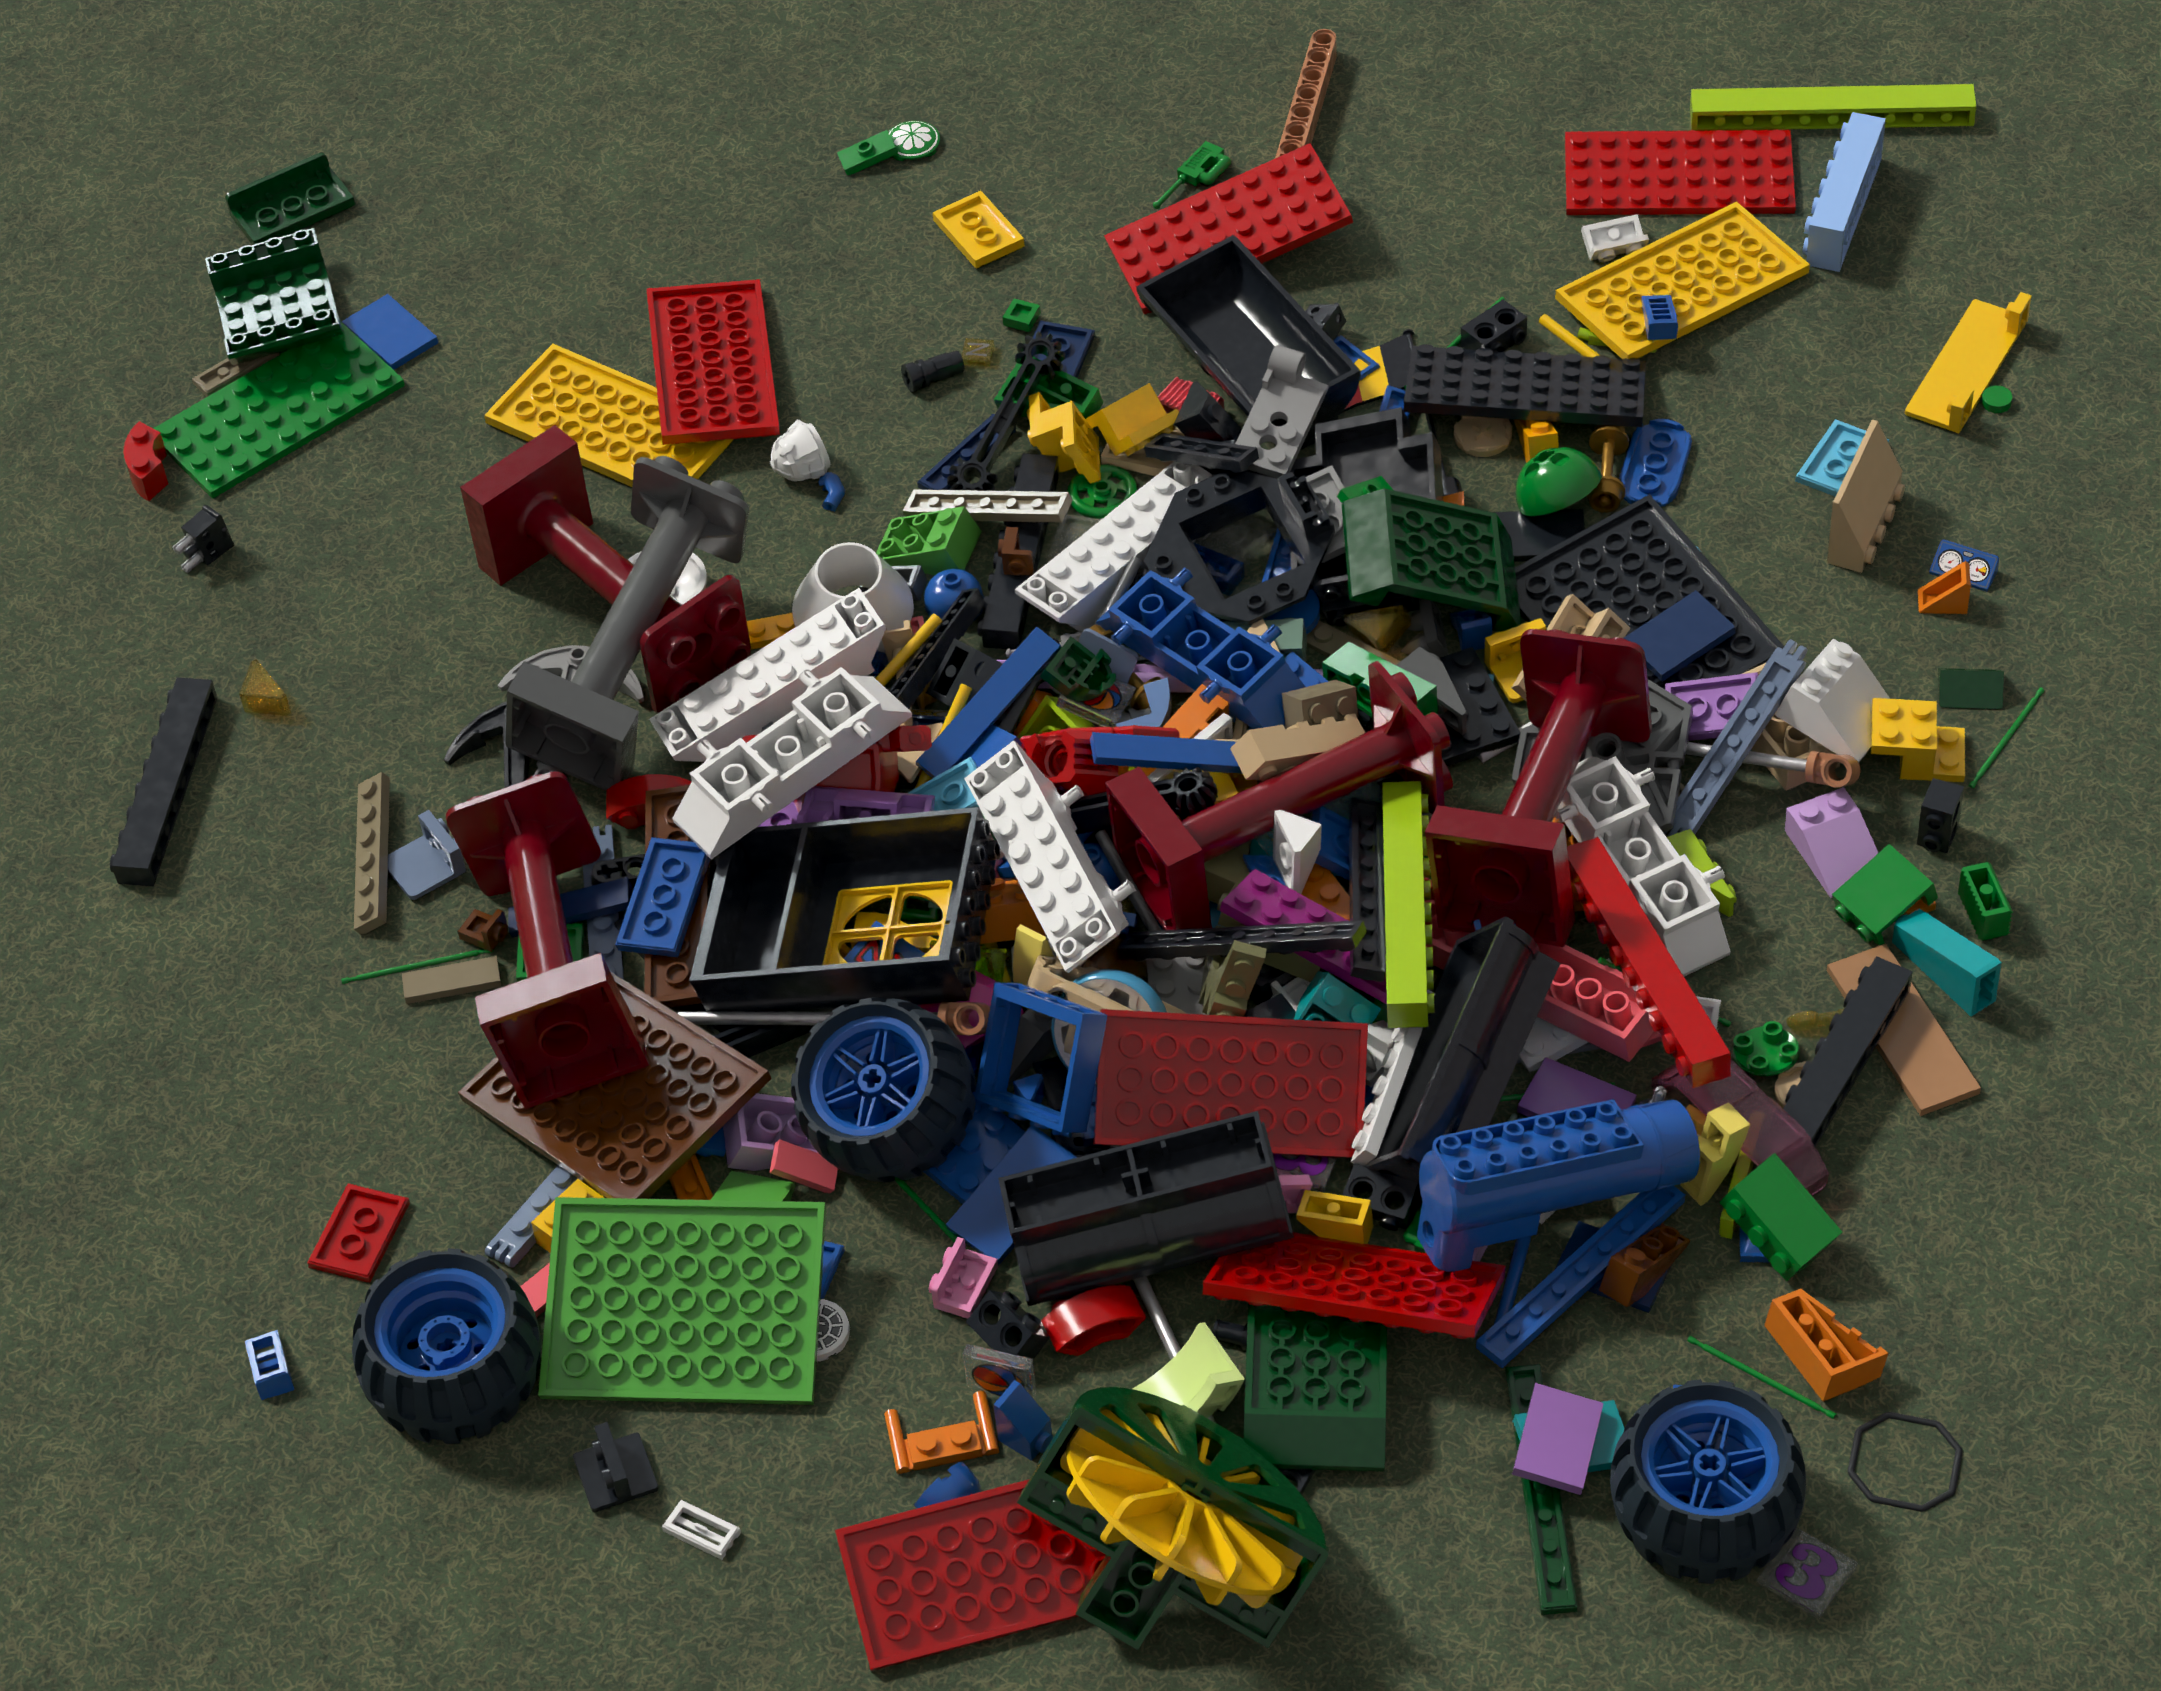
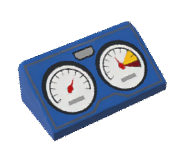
[1929,540,1999,592]

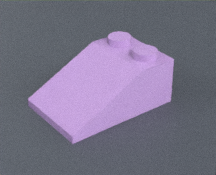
[1785,787,1878,898]
[723,1093,818,1171]

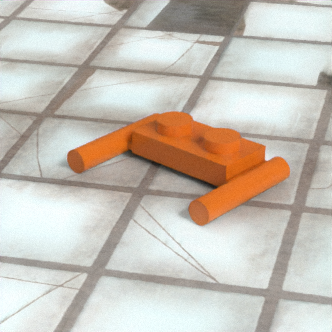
[884,1391,999,1474]

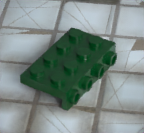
[225,152,355,245]

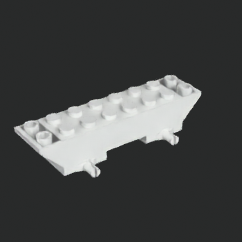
[1015,461,1214,633]
[649,588,886,762]
[672,667,912,859]
[964,740,1136,973]
[1555,756,1731,977]

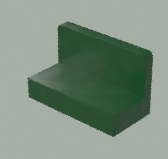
[1938,668,2004,709]

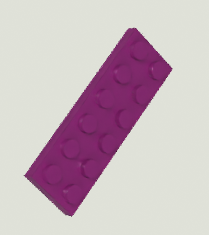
[1219,869,1387,1004]

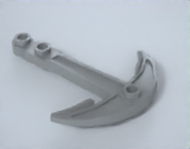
[498,645,644,776]

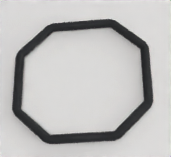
[1848,1412,1963,1512]

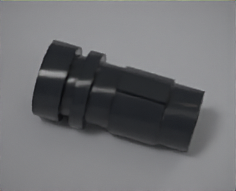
[901,350,965,392]

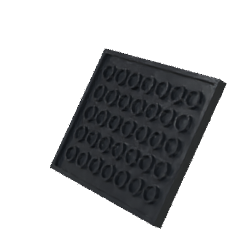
[1515,494,1784,689]

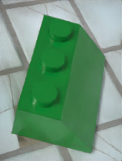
[1719,1153,1843,1282]

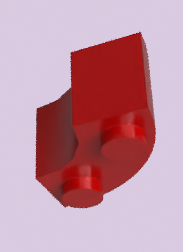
[123,421,168,502]
[606,774,692,829]
[1041,1285,1146,1356]

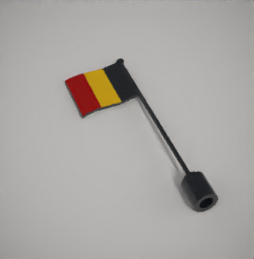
[1339,329,1467,507]

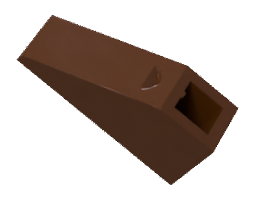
[1599,1223,1690,1307]

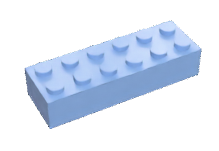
[1802,112,1886,272]

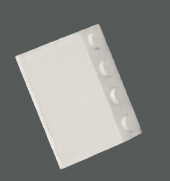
[1775,639,1890,763]

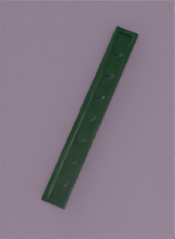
[1505,1364,1577,1615]

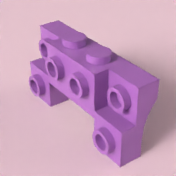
[797,786,935,823]

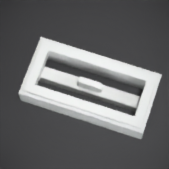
[662,1500,741,1560]

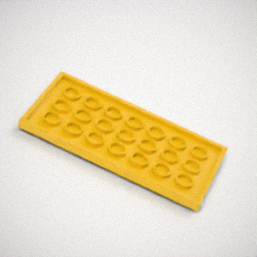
[1555,202,1810,360]
[484,344,734,487]

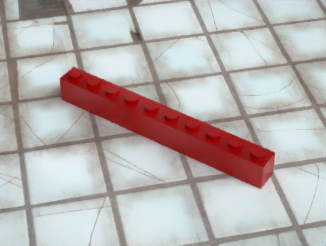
[1567,837,1731,1088]

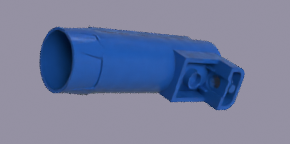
[1417,1099,1700,1272]

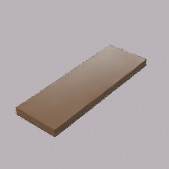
[1827,944,1981,1116]

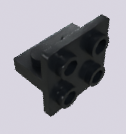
[573,1422,659,1512]

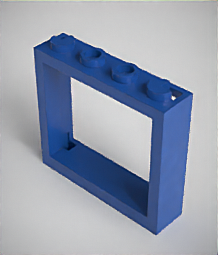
[974,982,1108,1137]

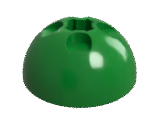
[1515,447,1602,516]

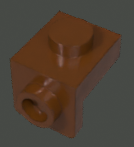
[998,527,1034,576]
[458,909,509,952]

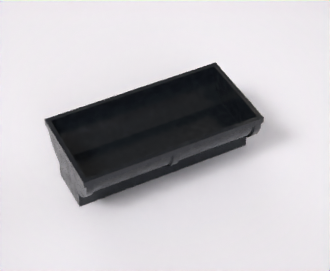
[1136,235,1361,450]
[1365,916,1560,1188]
[998,1111,1294,1307]

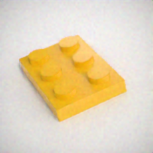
[933,191,1025,269]

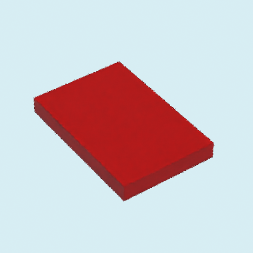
[307,1183,410,1283]

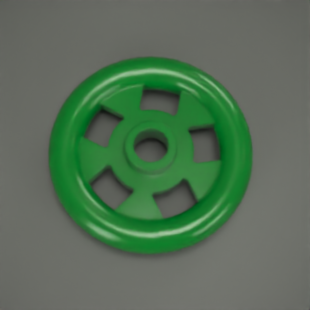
[1067,464,1138,519]

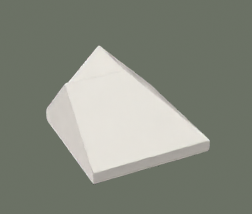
[1273,810,1322,894]

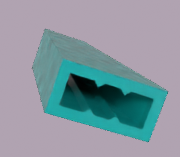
[1892,908,2002,1017]

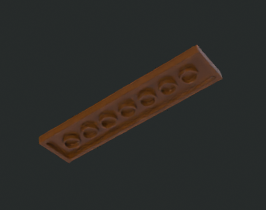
[644,785,710,1008]

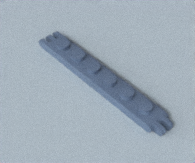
[1663,639,1808,836]
[583,824,624,980]
[485,1165,587,1268]

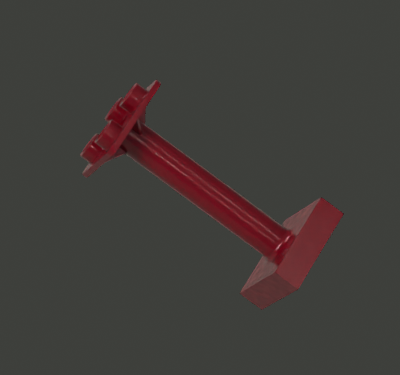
[460,425,751,714]
[1425,629,1652,947]
[1105,661,1453,930]
[446,771,649,1109]

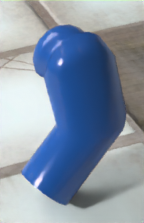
[819,472,845,512]

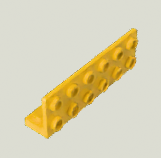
[1905,292,2032,433]

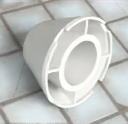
[792,542,914,658]

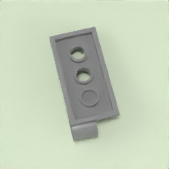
[1235,345,1329,479]

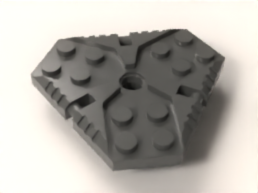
[1512,679,1693,832]

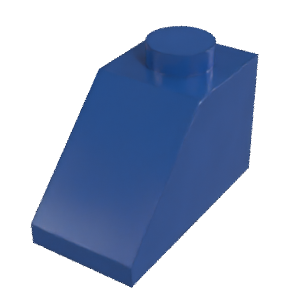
[994,1380,1053,1461]

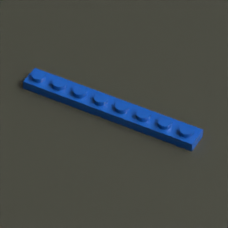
[1476,1186,1685,1368]

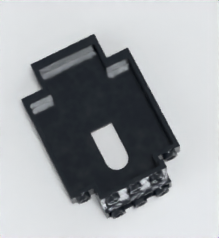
[1290,407,1443,626]

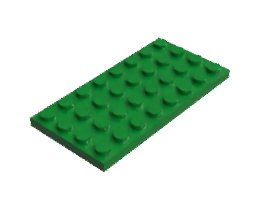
[153,321,405,499]

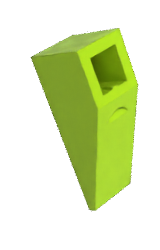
[1667,829,1737,917]

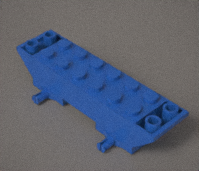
[1095,568,1306,729]

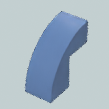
[1116,678,1172,727]

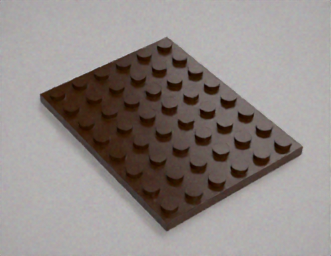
[458,972,772,1199]

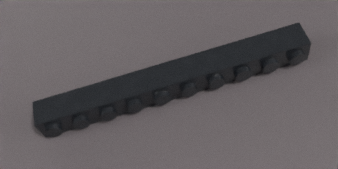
[889,588,986,709]

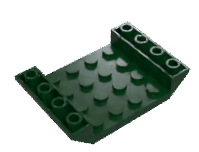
[205,228,343,365]
[1342,488,1521,632]
[1244,1303,1387,1472]

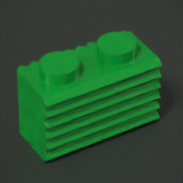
[1958,862,2013,941]

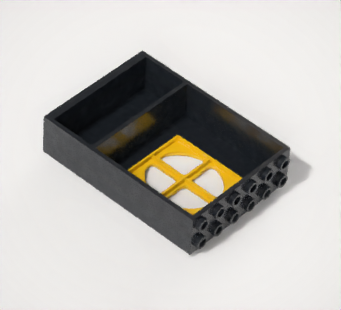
[689,807,1000,1012]

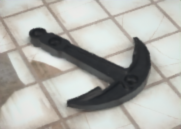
[444,702,529,788]

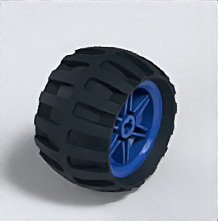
[791,997,976,1182]
[352,1248,541,1444]
[1610,1379,1806,1584]

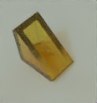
[1344,605,1412,653]
[239,659,291,716]

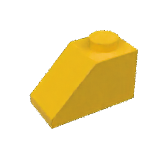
[1296,1190,1373,1244]

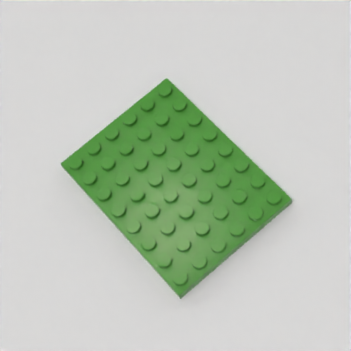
[538,1197,827,1405]

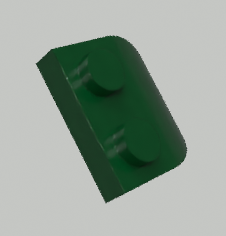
[1040,636,1116,701]

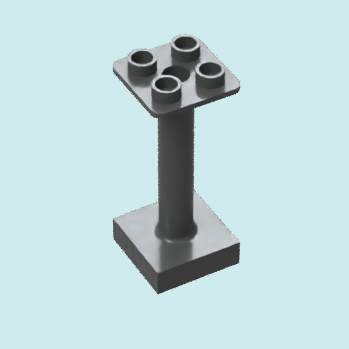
[506,456,749,791]

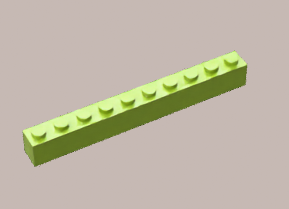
[1690,84,1976,131]
[1382,781,1435,1028]

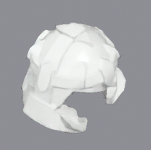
[770,419,831,482]

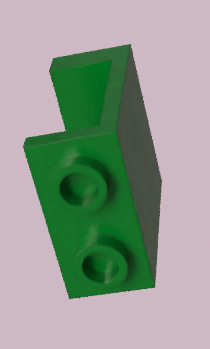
[1832,844,1938,946]

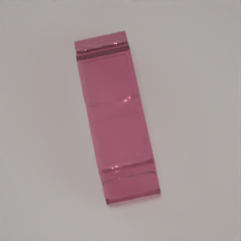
[1651,1060,1829,1197]

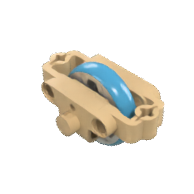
[1026,955,1186,1084]

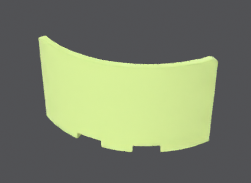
[1133,1323,1245,1418]

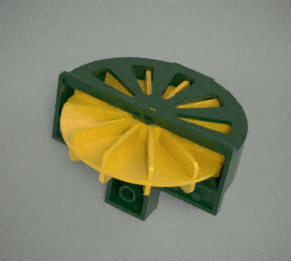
[1017,1387,1329,1650]

